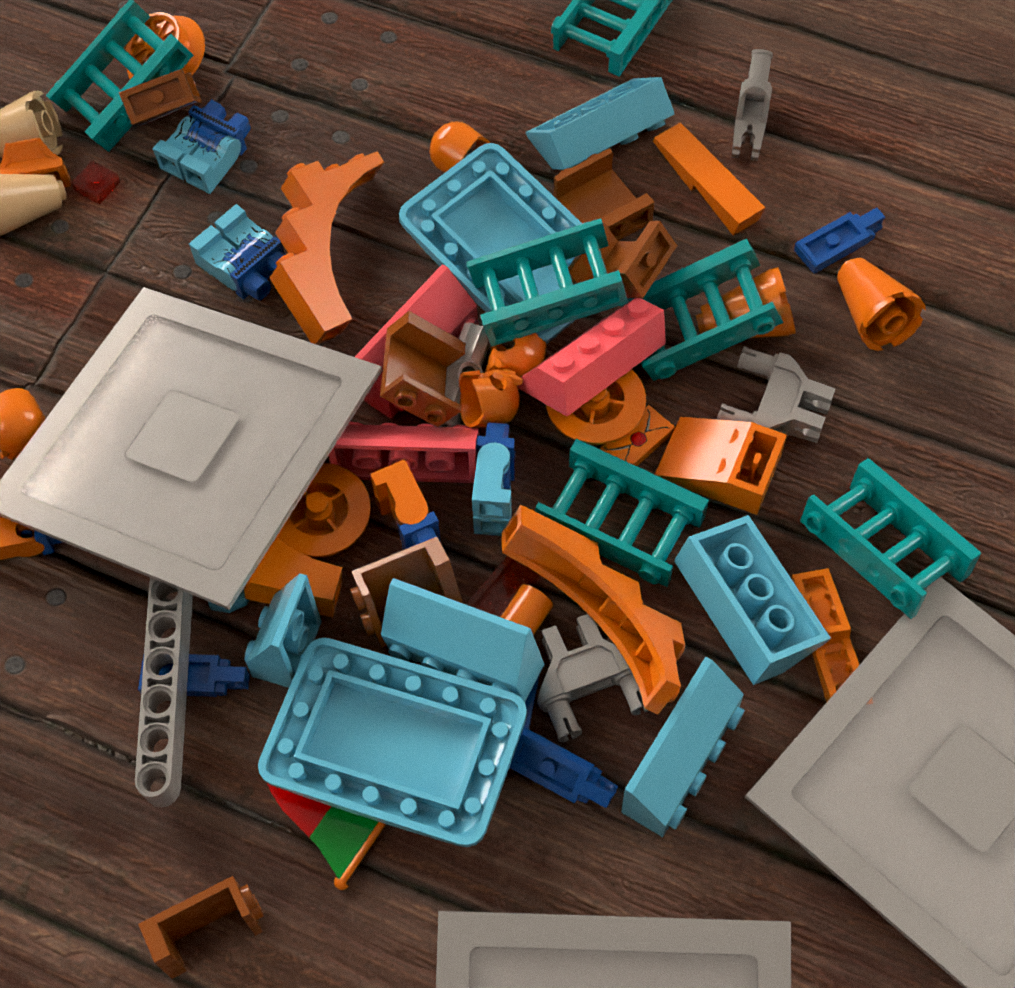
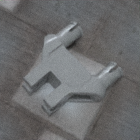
[732,49,773,161]
[717,346,835,443]
[537,614,649,742]

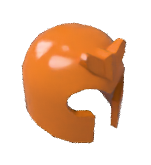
[429,121,490,173]
[485,333,546,377]
[458,369,523,428]
[0,388,46,460]

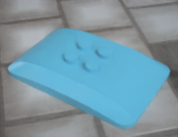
[399,143,582,344]
[258,638,527,847]

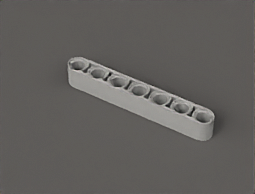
[135,578,193,807]

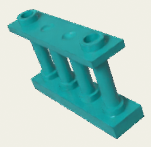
[46,0,194,152]
[551,0,672,77]
[466,218,628,347]
[621,238,784,381]
[535,439,709,587]
[800,458,981,619]

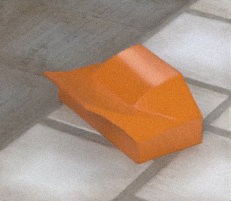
[0,138,71,187]

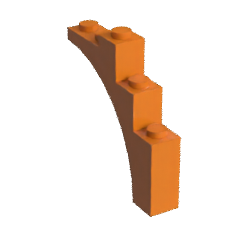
[269,151,384,345]
[502,505,685,715]
[244,537,342,618]

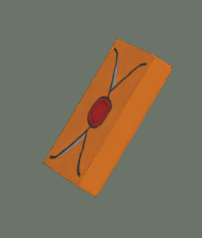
[600,405,675,466]

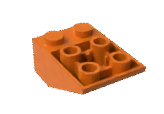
[655,417,787,515]

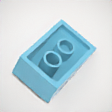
[245,573,322,688]

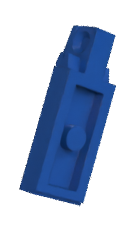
[794,208,885,274]
[138,654,250,697]
[509,727,618,808]

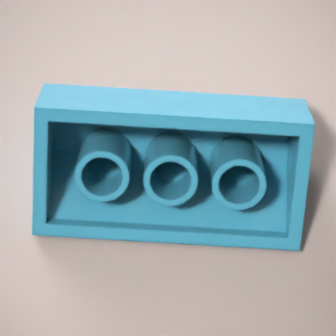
[526,77,675,170]
[674,515,831,685]
[381,578,545,702]
[621,656,745,837]

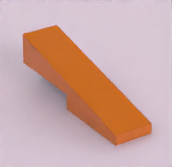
[653,123,766,236]
[792,568,873,705]

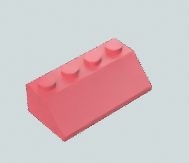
[355,264,479,419]
[517,298,666,416]
[328,422,479,483]

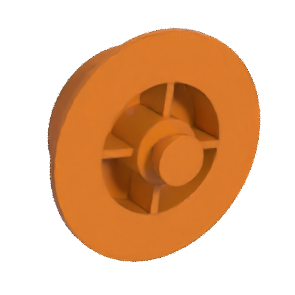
[124,12,205,79]
[546,369,646,446]
[277,463,371,557]

